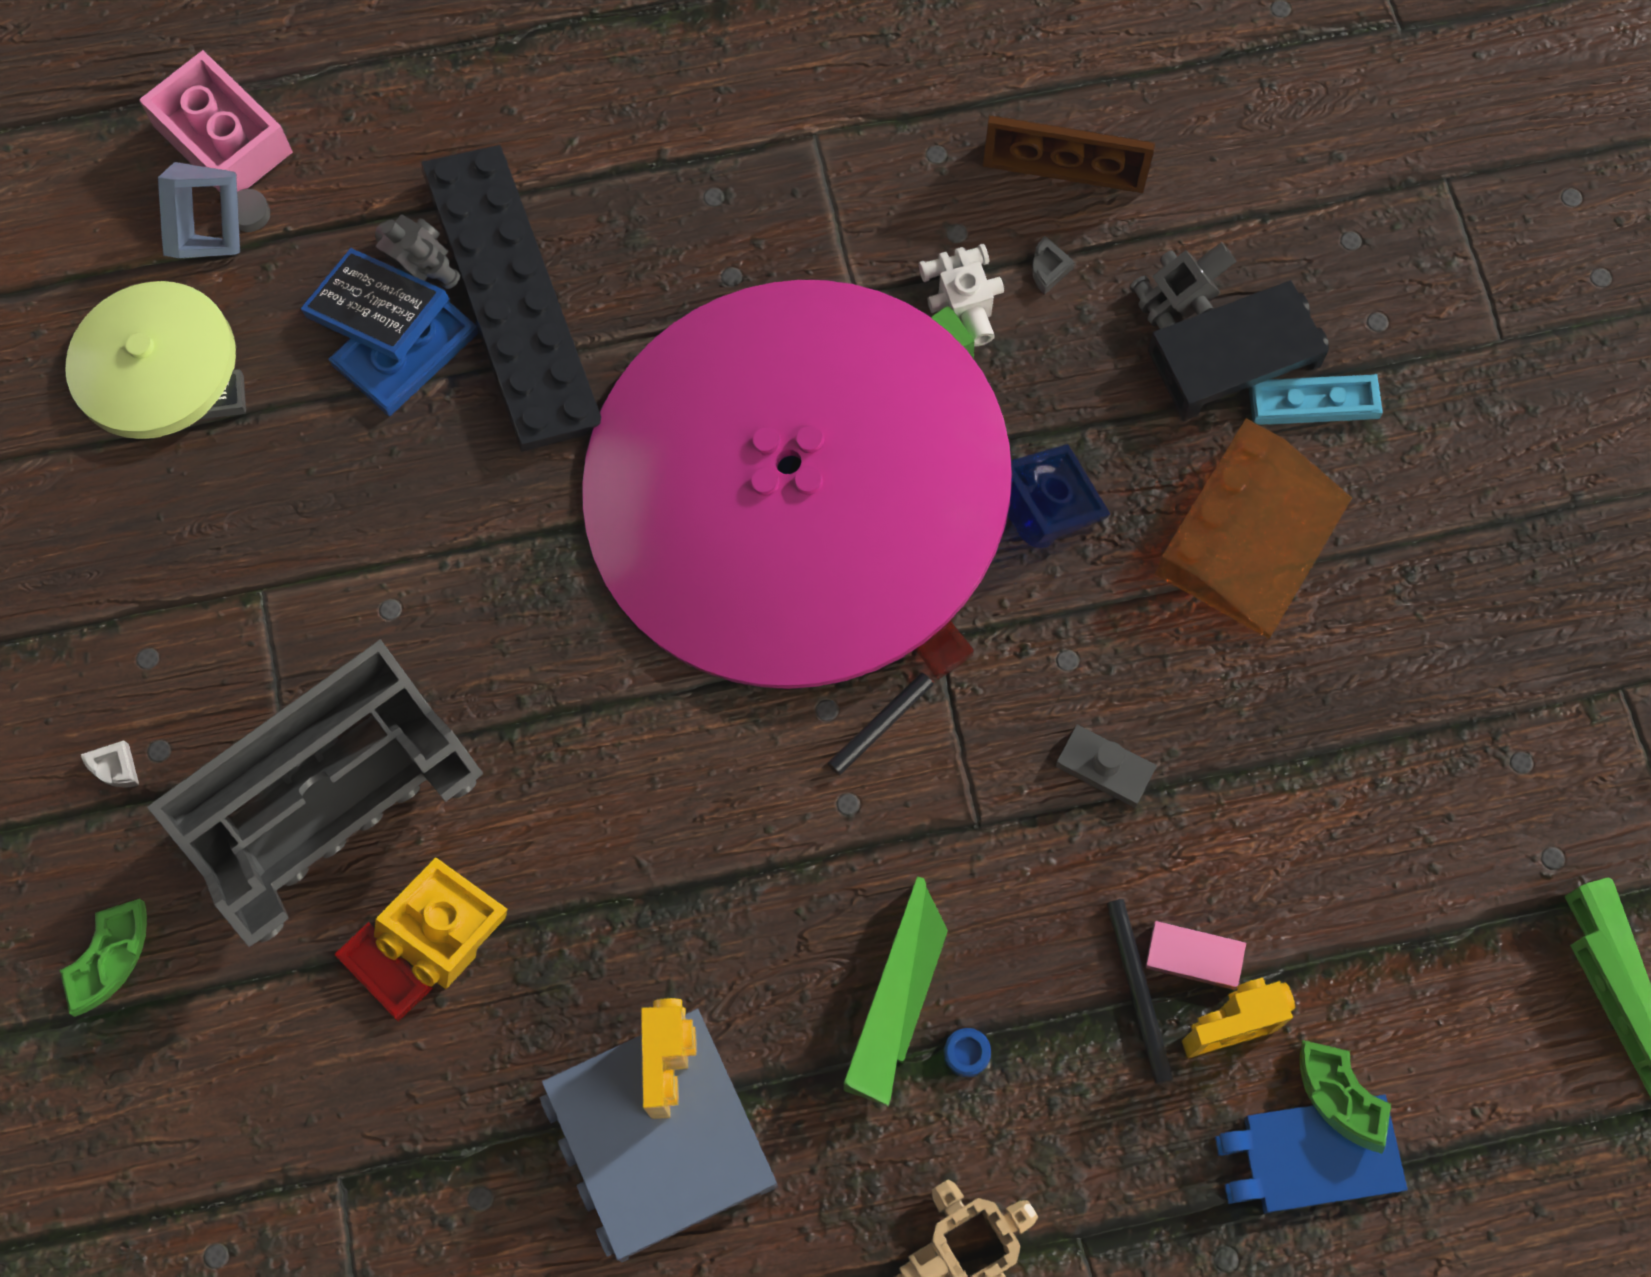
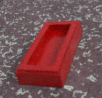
[334,922,433,1021]

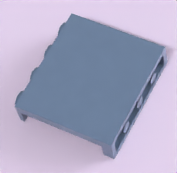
[540,1009,778,1262]

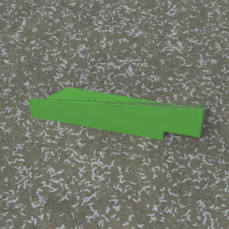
[844,876,948,1106]
[1564,877,1651,1097]

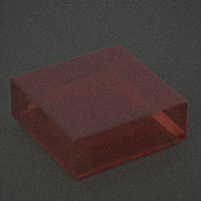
[915,620,974,680]

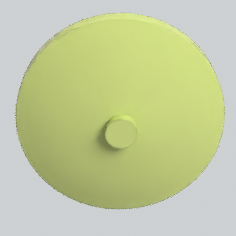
[65,281,236,439]

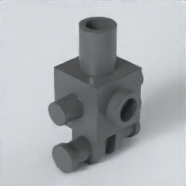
[375,214,460,289]
[1130,242,1237,329]

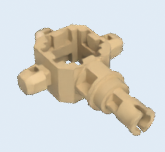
[895,1179,1038,1277]

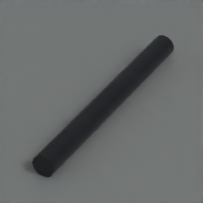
[1106,899,1173,1084]

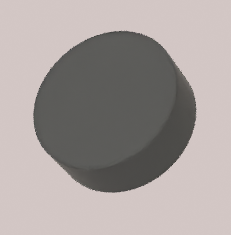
[237,189,270,232]

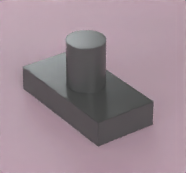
[1055,724,1157,808]

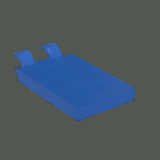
[1215,1094,1408,1213]

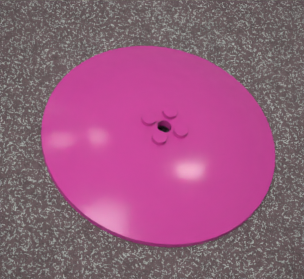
[582,280,1012,689]

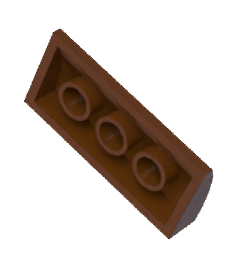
[983,115,1155,193]

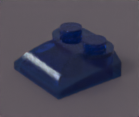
[1007,444,1110,548]

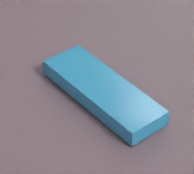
[1248,374,1383,425]

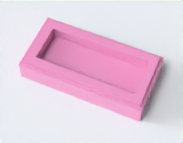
[1145,921,1246,990]

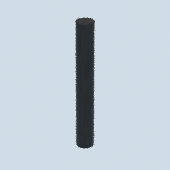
[827,672,934,776]

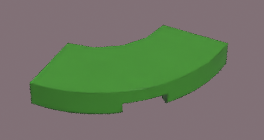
[60,899,147,1017]
[1299,1040,1391,1154]

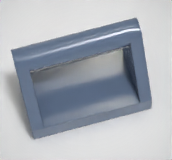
[158,162,240,258]

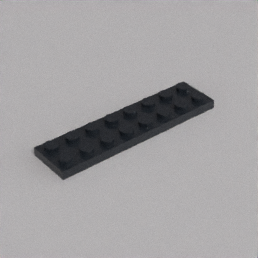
[421,144,601,452]

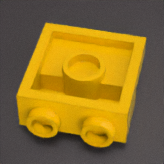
[374,857,507,989]
[1182,978,1295,1059]
[641,998,697,1119]

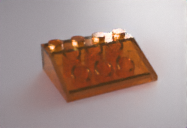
[1155,418,1352,639]

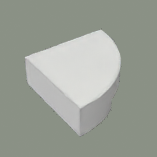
[81,741,139,787]

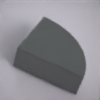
[1032,236,1075,295]

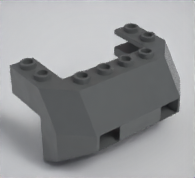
[147,639,483,947]

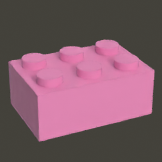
[139,50,293,192]

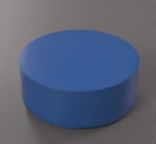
[944,1028,991,1077]

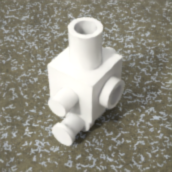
[919,244,1004,346]

